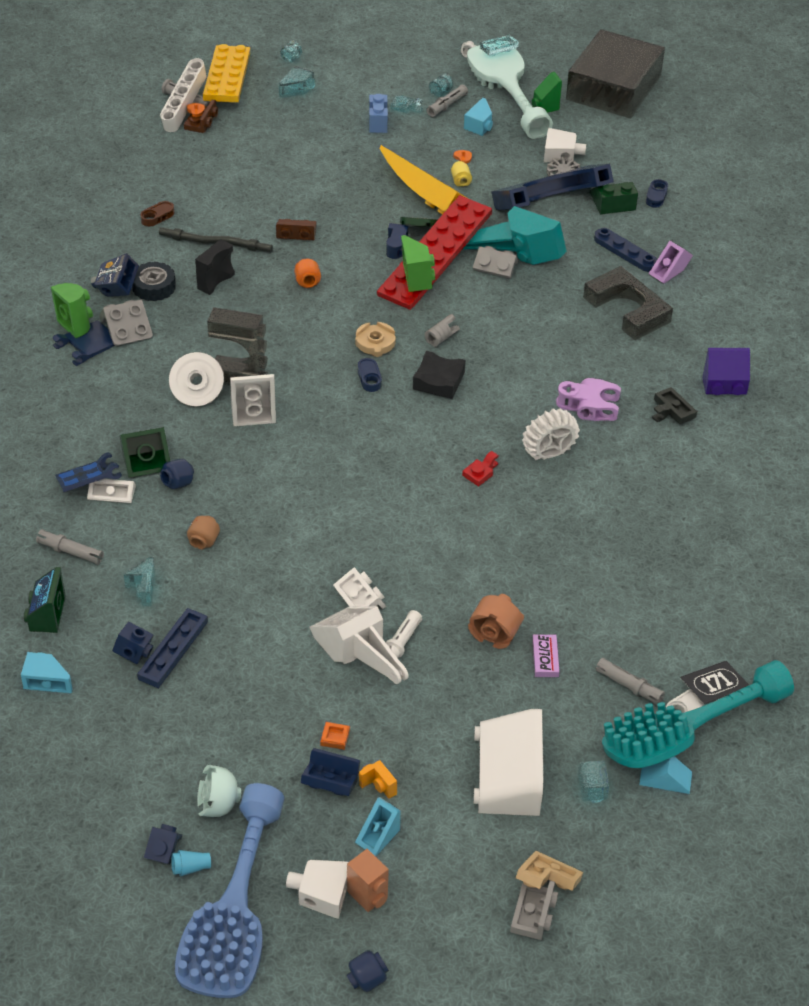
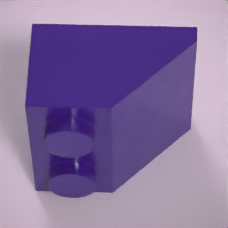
[702,348,750,395]

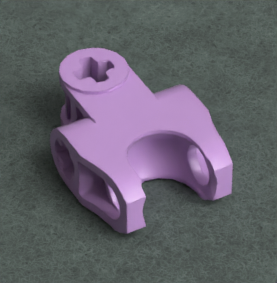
[556,378,621,421]

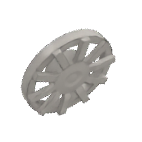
[547,157,581,176]

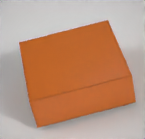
[320,722,350,750]

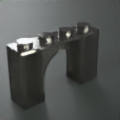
[583,266,673,340]
[207,307,268,386]

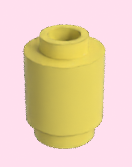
[451,161,472,186]

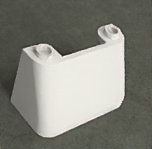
[474,709,543,816]

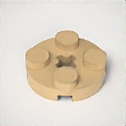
[355,322,396,357]

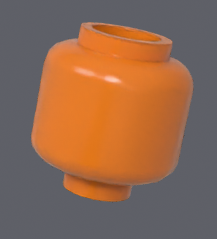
[294,258,321,288]

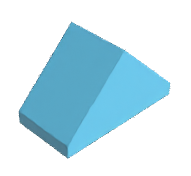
[639,756,692,794]
[355,797,401,856]

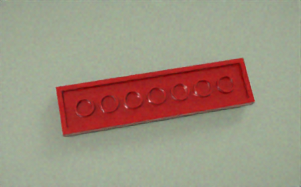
[377,195,492,310]

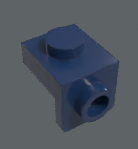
[144,824,182,865]

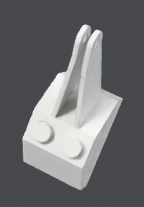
[310,606,409,684]

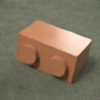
[347,849,389,912]

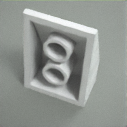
[230,374,276,426]

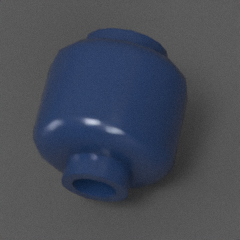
[160,459,194,489]
[346,950,389,992]

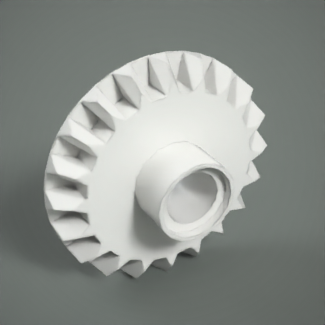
[169,352,224,407]

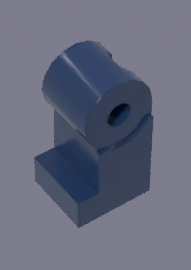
[386,223,408,259]

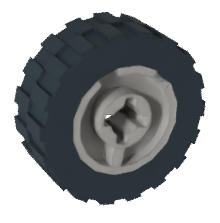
[132,261,176,301]

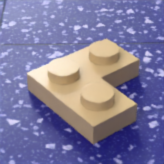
[516,851,583,891]

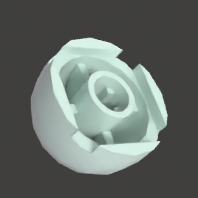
[197,765,241,817]

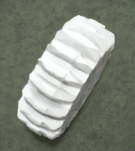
[522,408,580,460]

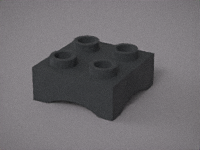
[195,239,235,295]
[413,351,466,399]

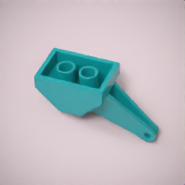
[463,206,567,265]

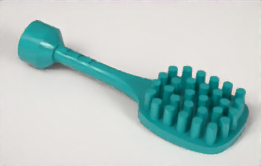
[602,660,794,768]

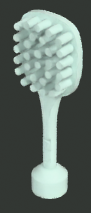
[467,43,553,139]

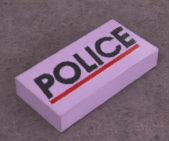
[532,635,559,677]

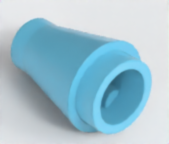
[171,850,211,877]

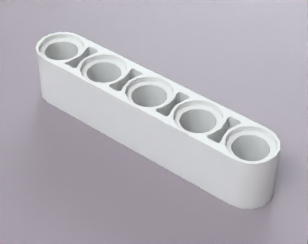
[160,58,206,132]

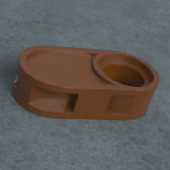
[140,201,175,227]

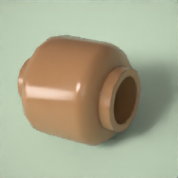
[187,516,220,549]

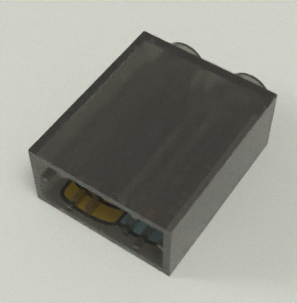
[566,29,665,119]

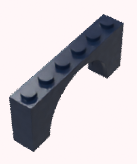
[491,164,614,210]

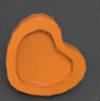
[187,103,205,117]
[453,150,472,164]

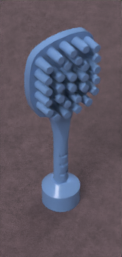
[175,783,285,998]

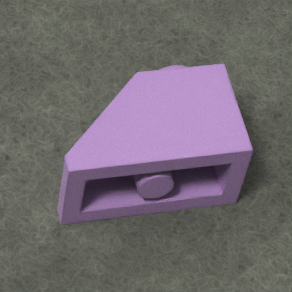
[649,241,693,283]

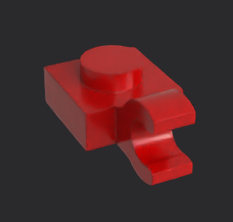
[462,451,499,487]

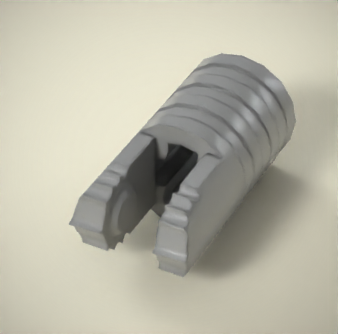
[425,314,460,347]

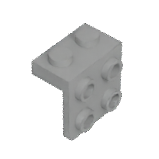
[99,299,153,346]

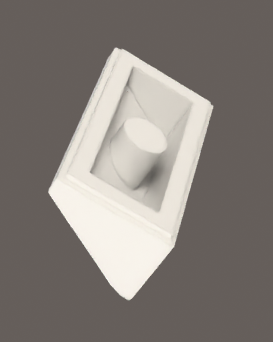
[87,479,136,503]

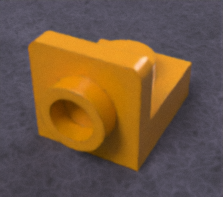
[359,760,397,799]

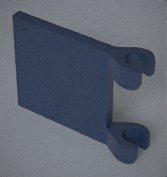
[53,320,115,366]

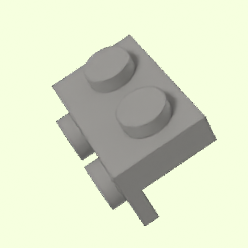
[473,246,518,279]
[510,881,558,940]

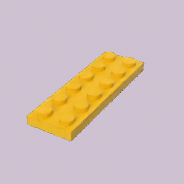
[203,44,250,103]

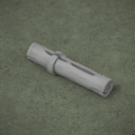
[427,84,468,117]
[36,529,104,565]
[596,657,665,705]

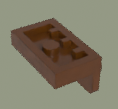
[184,99,218,133]
[276,219,317,240]

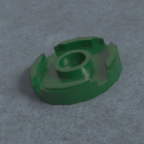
[400,217,438,227]

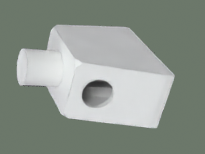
[544,128,586,162]
[286,860,348,919]

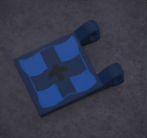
[55,452,122,492]

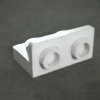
[333,567,386,609]

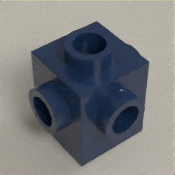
[112,621,154,664]

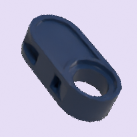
[646,179,668,208]
[358,358,382,392]

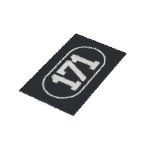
[680,661,749,704]

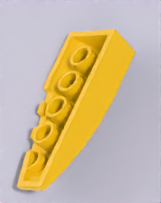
[379,145,469,215]

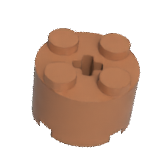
[468,594,524,649]

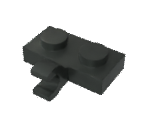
[652,387,698,424]

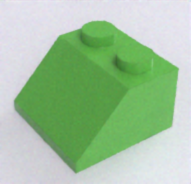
[401,235,435,292]

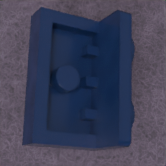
[301,748,360,796]

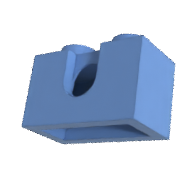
[369,94,388,133]

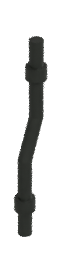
[159,227,273,252]

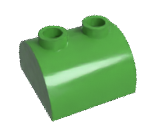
[51,283,93,338]

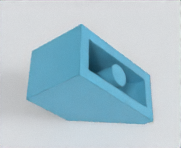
[464,98,493,136]
[21,652,73,693]

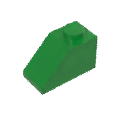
[532,71,562,113]

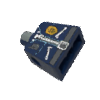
[91,253,139,297]

